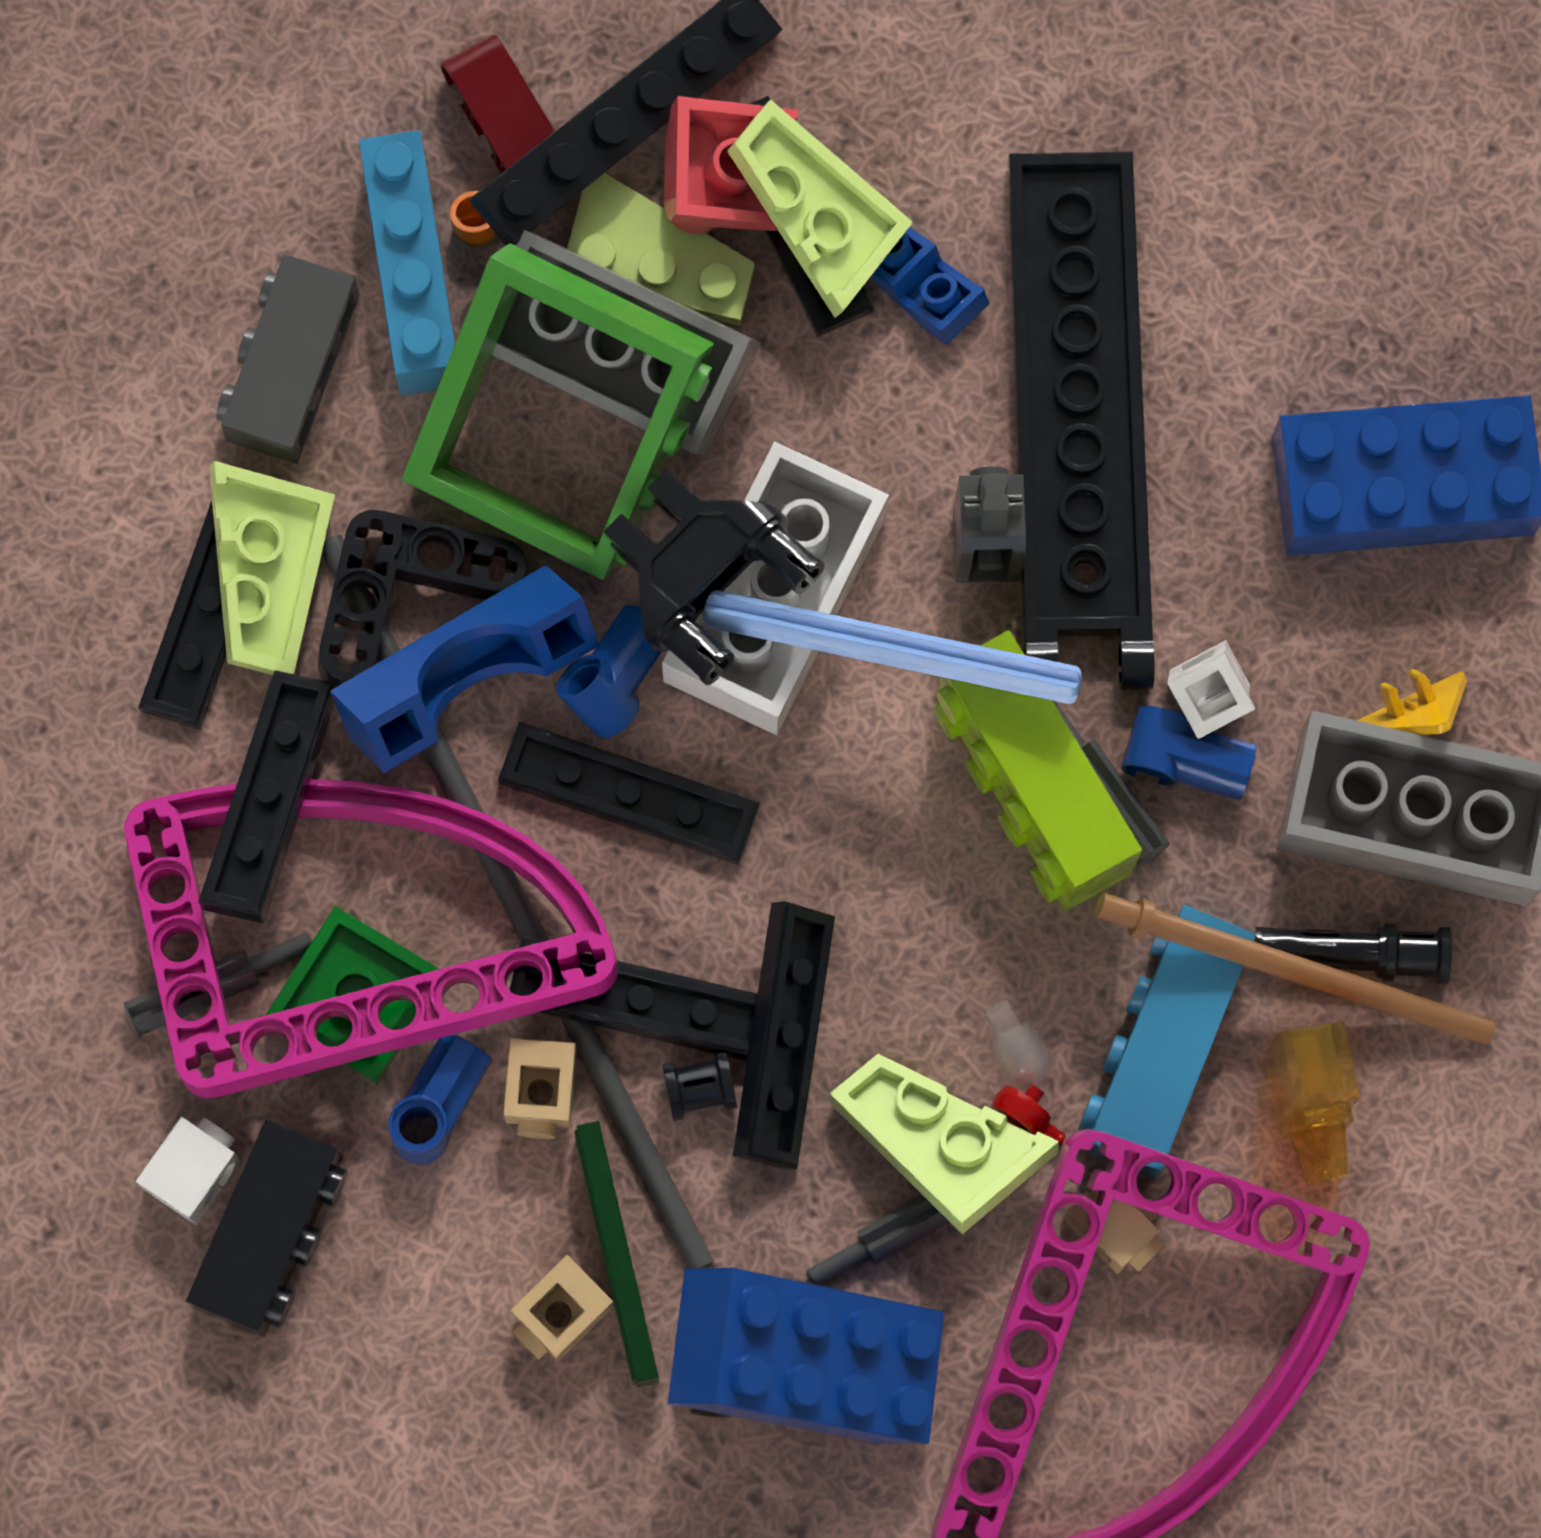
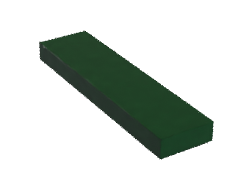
[574,1121,659,1388]

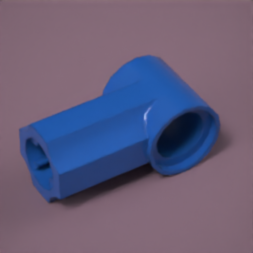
[556,605,662,738]
[1121,706,1257,801]
[388,1035,492,1165]

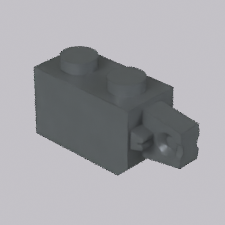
[953,467,1026,583]

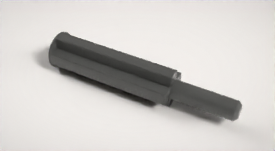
[1053,701,1170,866]
[124,933,312,1037]
[806,1195,950,1285]

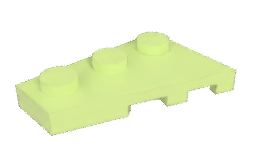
[567,173,755,326]
[209,461,335,675]
[830,1054,1059,1234]

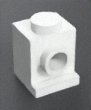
[1167,640,1255,739]

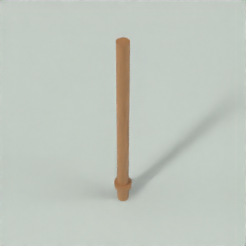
[1094,892,1495,1045]

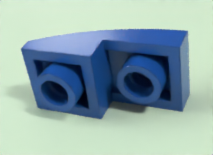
[870,227,989,345]

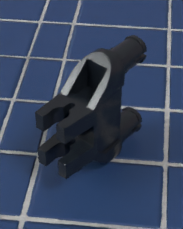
[603,470,825,685]

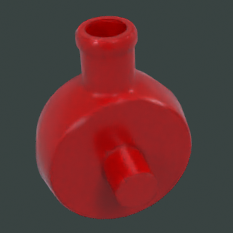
[991,1084,1066,1147]

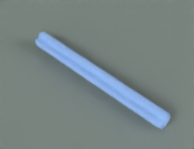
[704,590,1082,704]

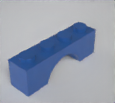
[330,565,600,773]

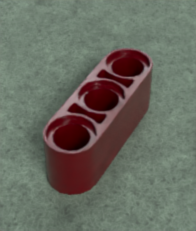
[440,34,555,174]

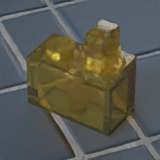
[1264,1021,1360,1185]

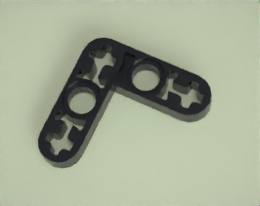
[318,510,526,687]

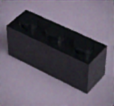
[185,1119,348,1337]

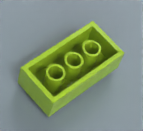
[933,630,1142,912]

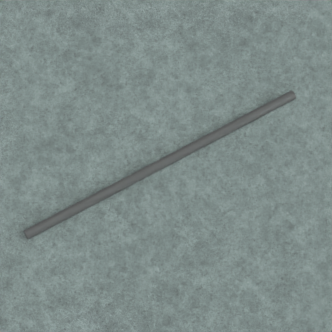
[322,535,714,1269]

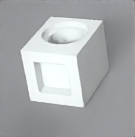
[135,1116,241,1225]

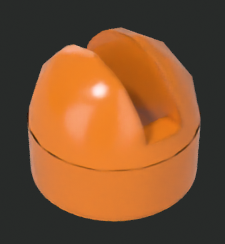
[450,191,496,246]

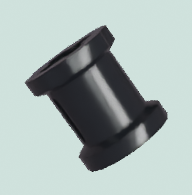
[662,1052,737,1121]

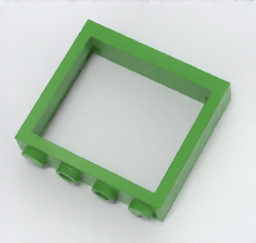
[401,243,714,580]

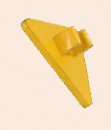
[1356,669,1467,735]

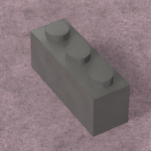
[216,254,360,464]

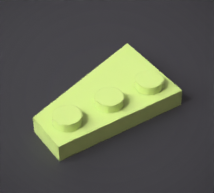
[727,99,913,318]

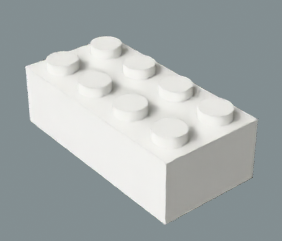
[662,441,889,736]

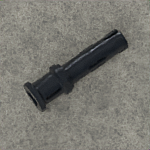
[1254,924,1452,984]

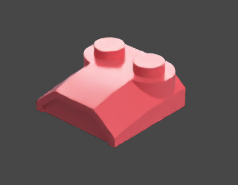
[664,96,798,234]

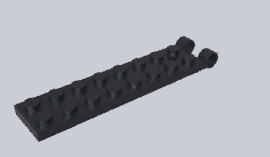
[1008,152,1155,690]

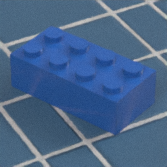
[1272,395,1541,556]
[667,1267,944,1444]

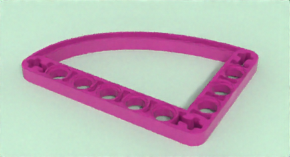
[124,779,618,1099]
[931,1129,1370,1538]

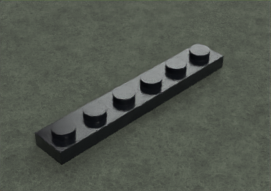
[469,0,783,246]

